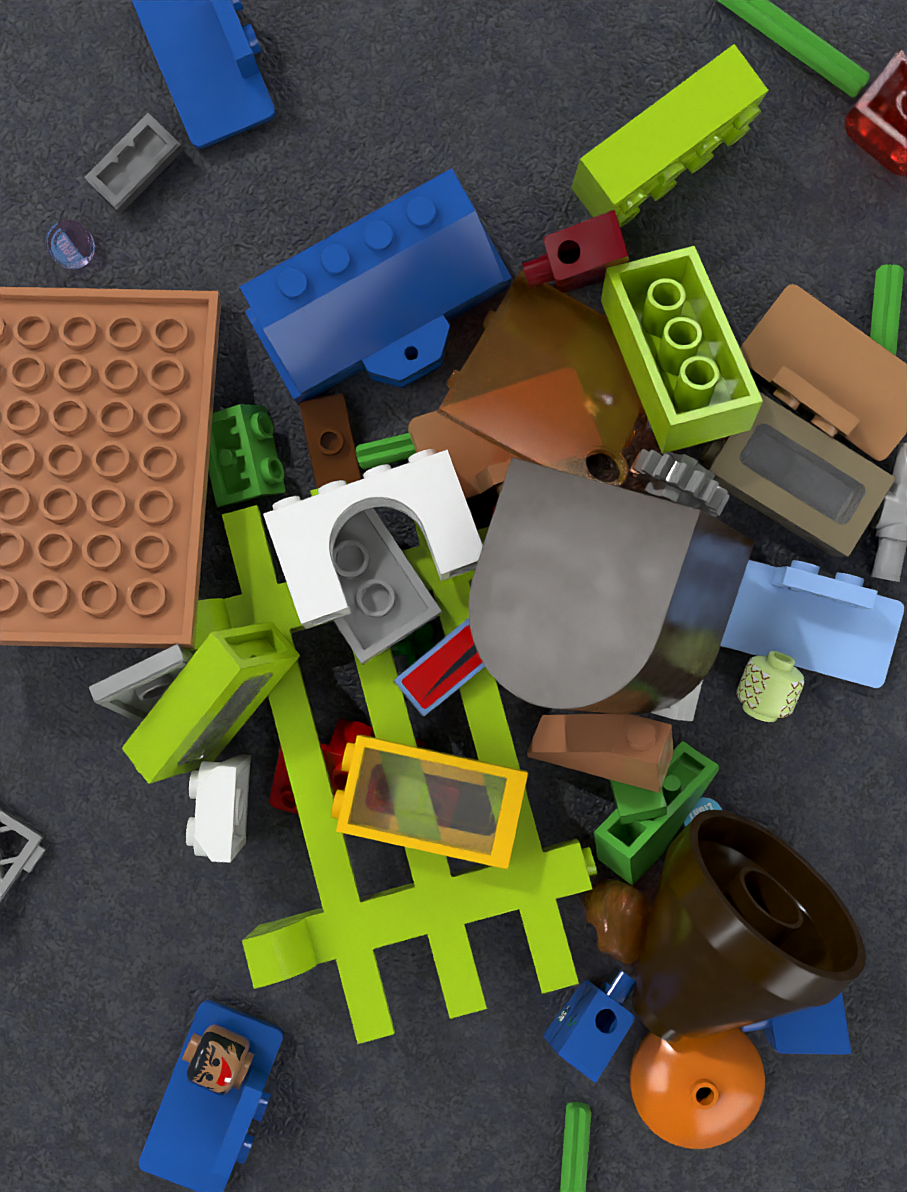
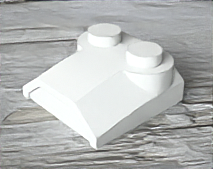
[186,754,251,863]

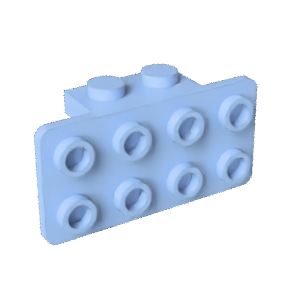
[720,560,904,688]

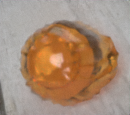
[582,879,651,965]

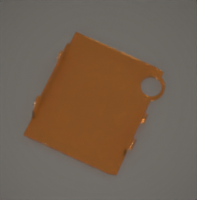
[437,270,645,487]

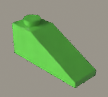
[594,741,719,886]

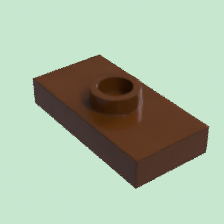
[299,393,362,489]

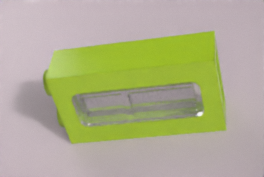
[122,622,300,784]

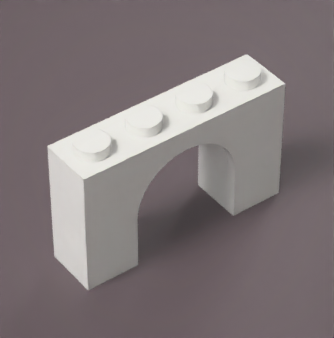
[263,449,483,629]

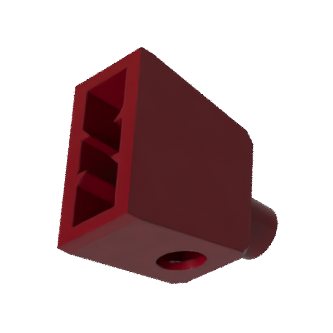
[522,210,629,293]

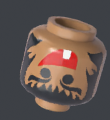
[182,1024,255,1096]

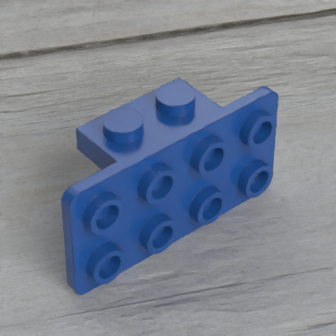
[132,0,276,149]
[139,1000,284,1192]

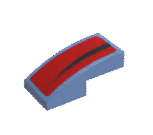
[393,618,485,716]

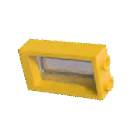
[331,735,528,870]

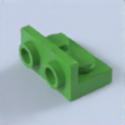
[208,404,285,507]

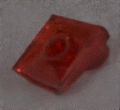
[844,49,907,176]

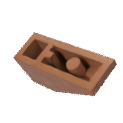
[527,713,673,793]

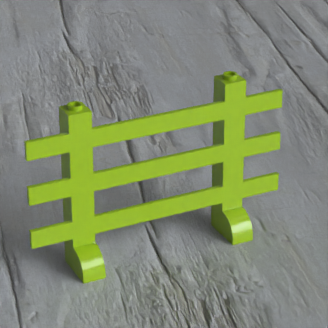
[186,481,597,1044]

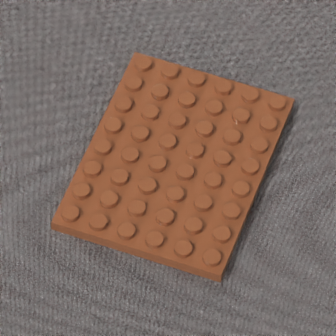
[0,287,222,649]

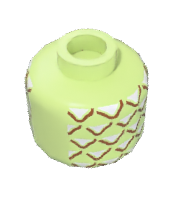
[737,651,804,722]

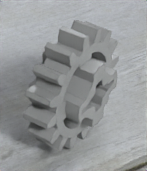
[629,449,730,518]

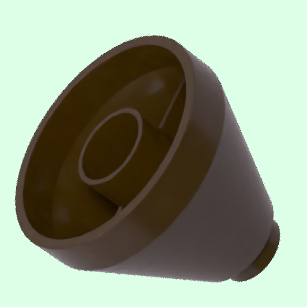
[632,810,866,1042]

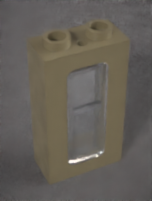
[699,392,896,557]

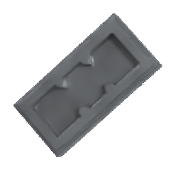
[84,113,184,214]

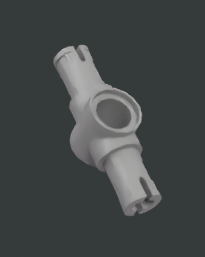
[869,443,907,582]

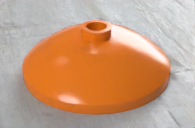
[630,1028,765,1149]

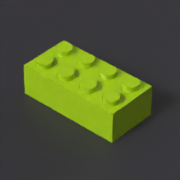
[571,44,768,227]
[601,246,763,454]

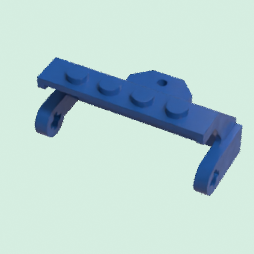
[239,168,512,406]

